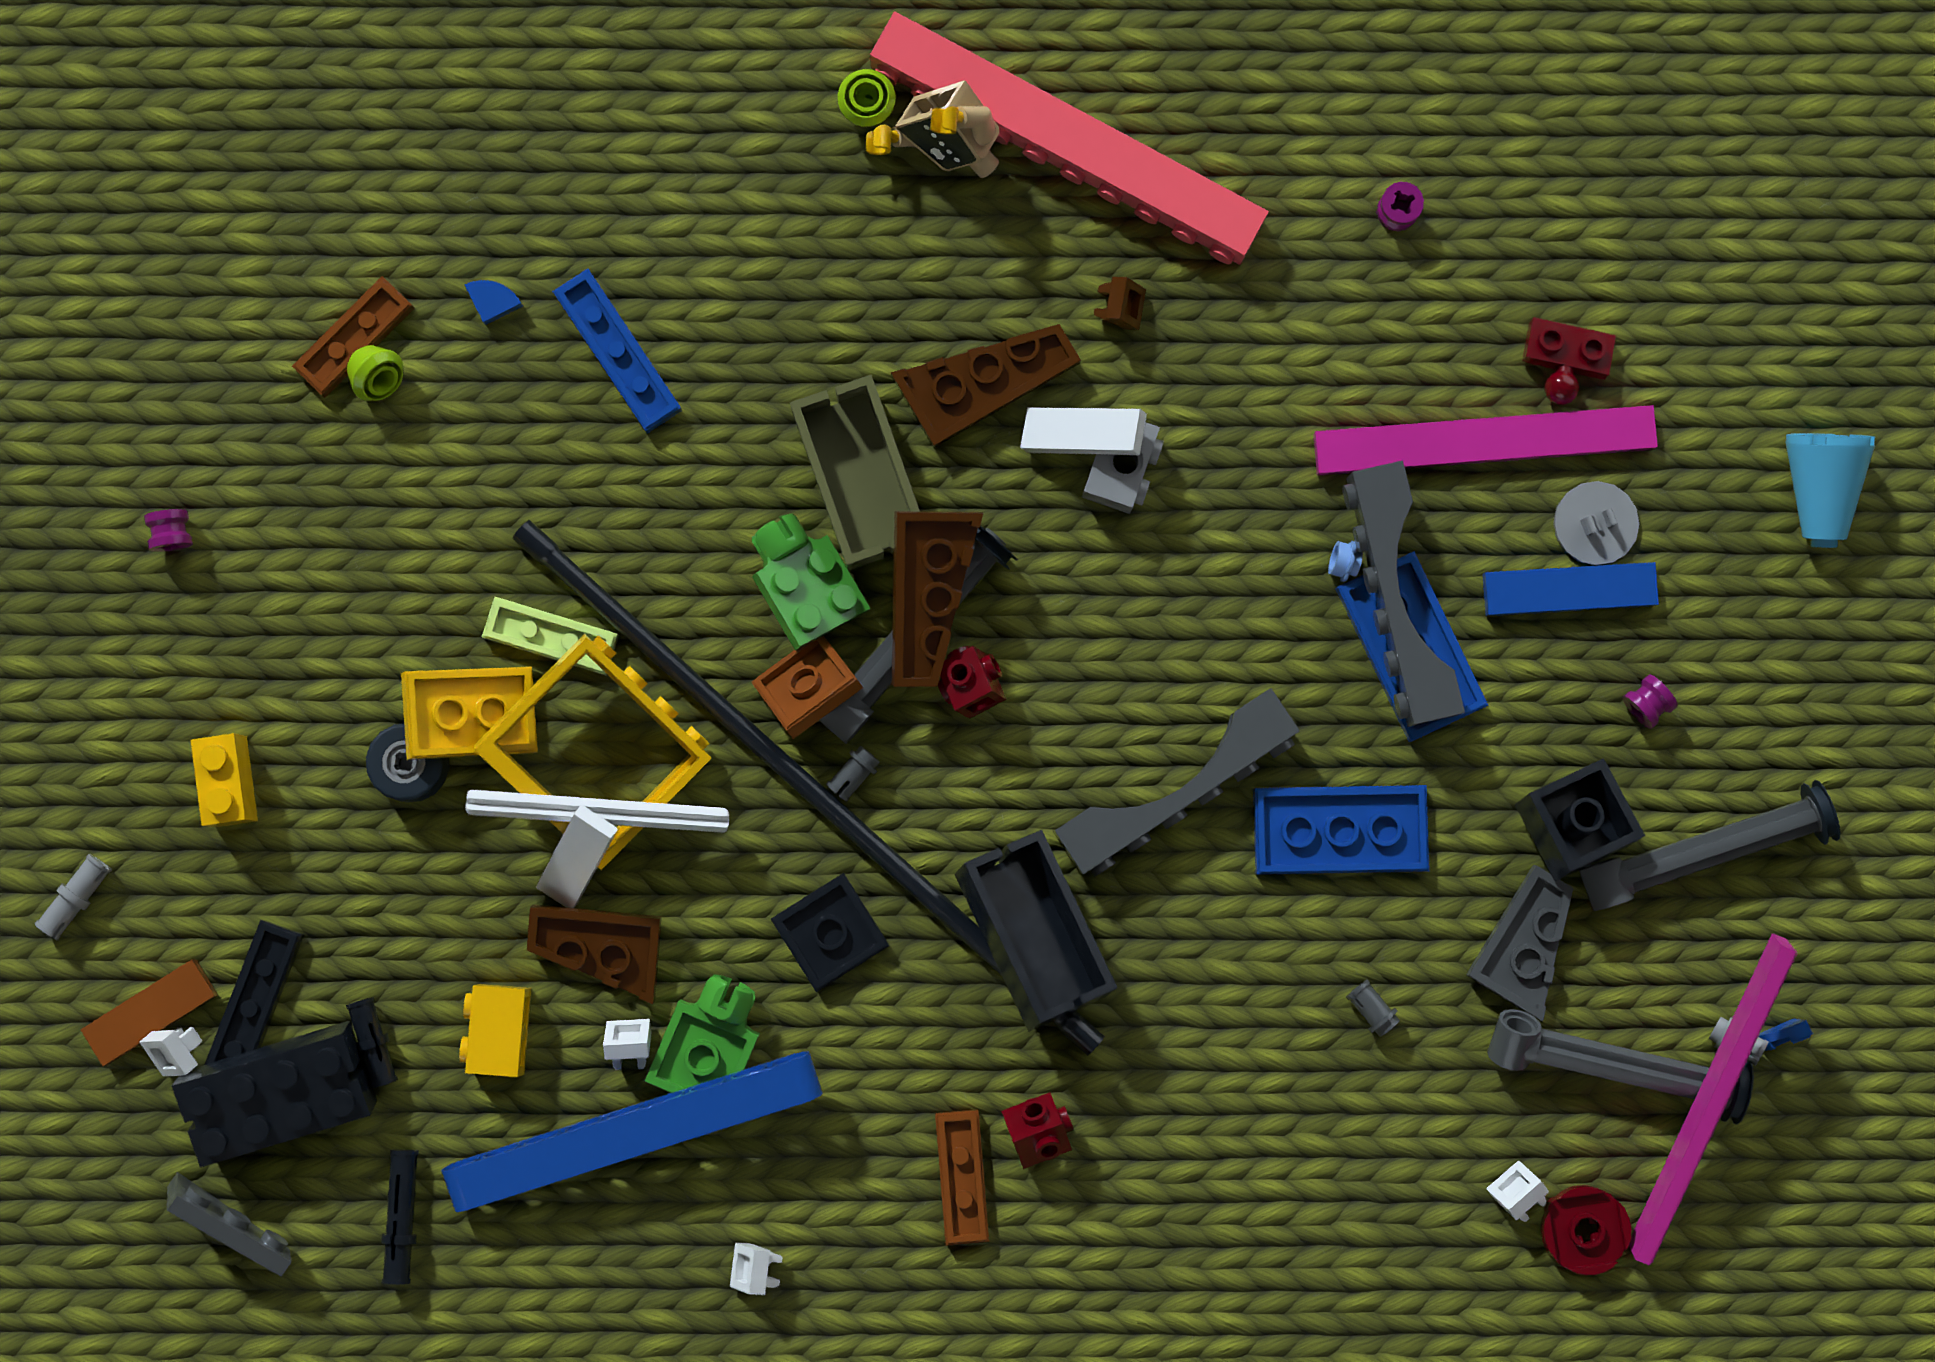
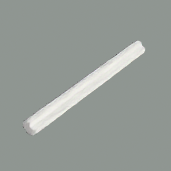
[466,790,729,833]

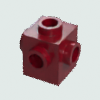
[938,646,1007,719]
[1002,1092,1074,1169]

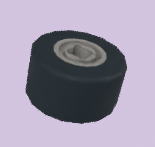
[366,724,450,802]

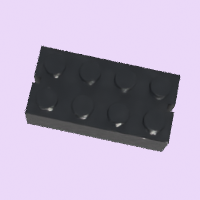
[954,830,1117,1032]
[172,1020,377,1168]

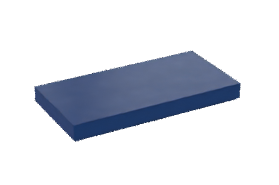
[1335,551,1489,742]
[1253,785,1429,875]

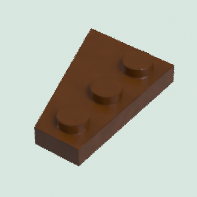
[527,905,662,1004]

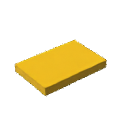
[401,667,538,760]

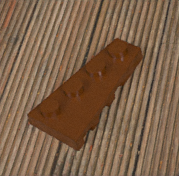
[891,324,1081,448]
[892,511,984,687]

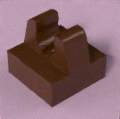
[1094,277,1146,330]

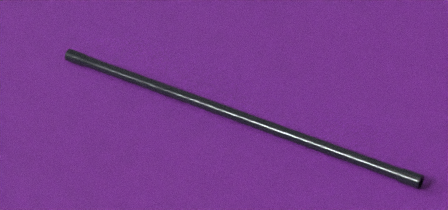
[513,520,1105,1056]

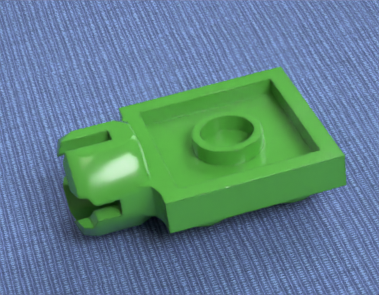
[752,513,871,651]
[645,975,760,1093]

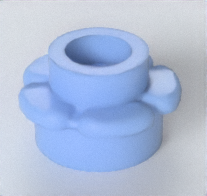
[1328,541,1363,582]

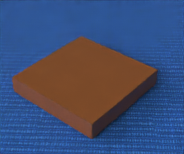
[751,636,863,739]

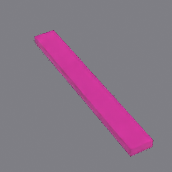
[1313,405,1658,476]
[1629,933,1797,1265]

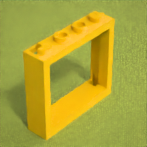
[474,634,712,870]

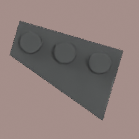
[1466,865,1573,1022]
[167,1172,291,1277]

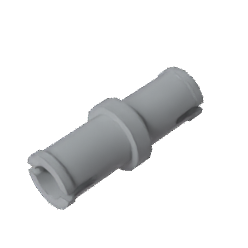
[35,854,112,940]

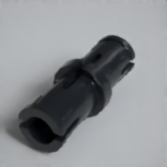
[346,997,398,1089]

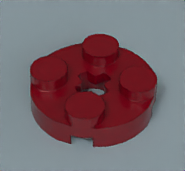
[1541,1185,1631,1275]

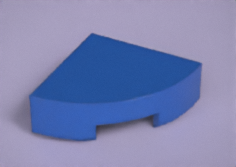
[465,280,523,325]
[1758,1018,1813,1051]

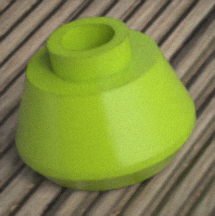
[838,69,896,127]
[347,345,404,401]

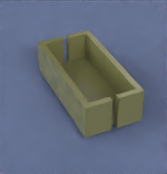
[790,375,920,571]

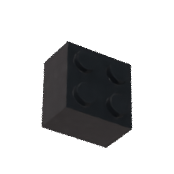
[1515,758,1645,882]

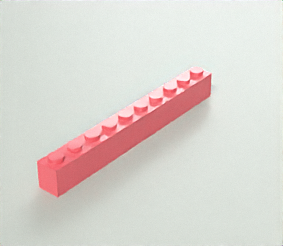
[870,11,1269,265]

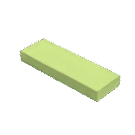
[482,597,619,676]

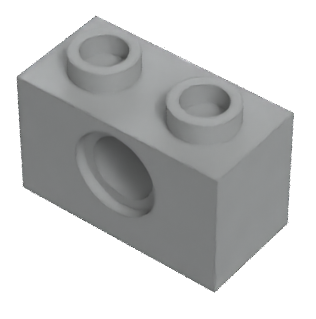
[1082,422,1164,514]

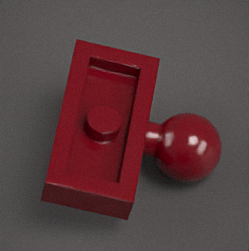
[1522,317,1616,405]

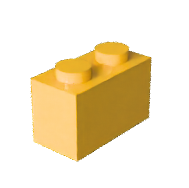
[190,733,258,827]
[459,984,532,1077]

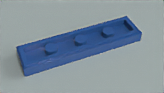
[553,269,683,433]
[1482,562,1659,616]

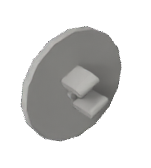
[1553,481,1640,566]

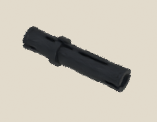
[381,1149,419,1285]

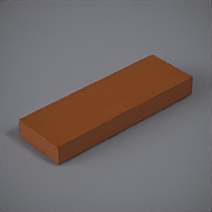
[292,276,415,398]
[80,959,218,1066]
[935,1109,989,1245]

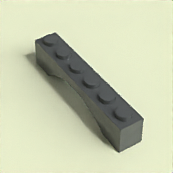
[1343,460,1465,727]
[1053,688,1300,877]

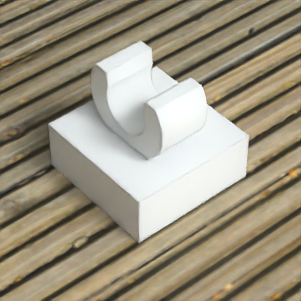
[603,1019,652,1070]
[139,1027,202,1076]
[1486,1160,1549,1222]
[730,1243,783,1295]

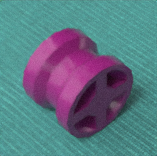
[1377,181,1424,231]
[144,509,193,552]
[1622,674,1678,729]

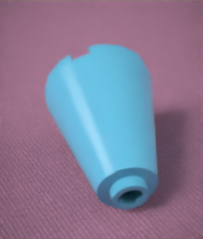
[1786,433,1875,548]

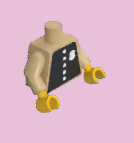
[866,80,999,178]

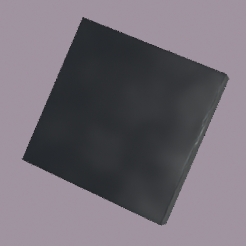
[771,873,890,992]

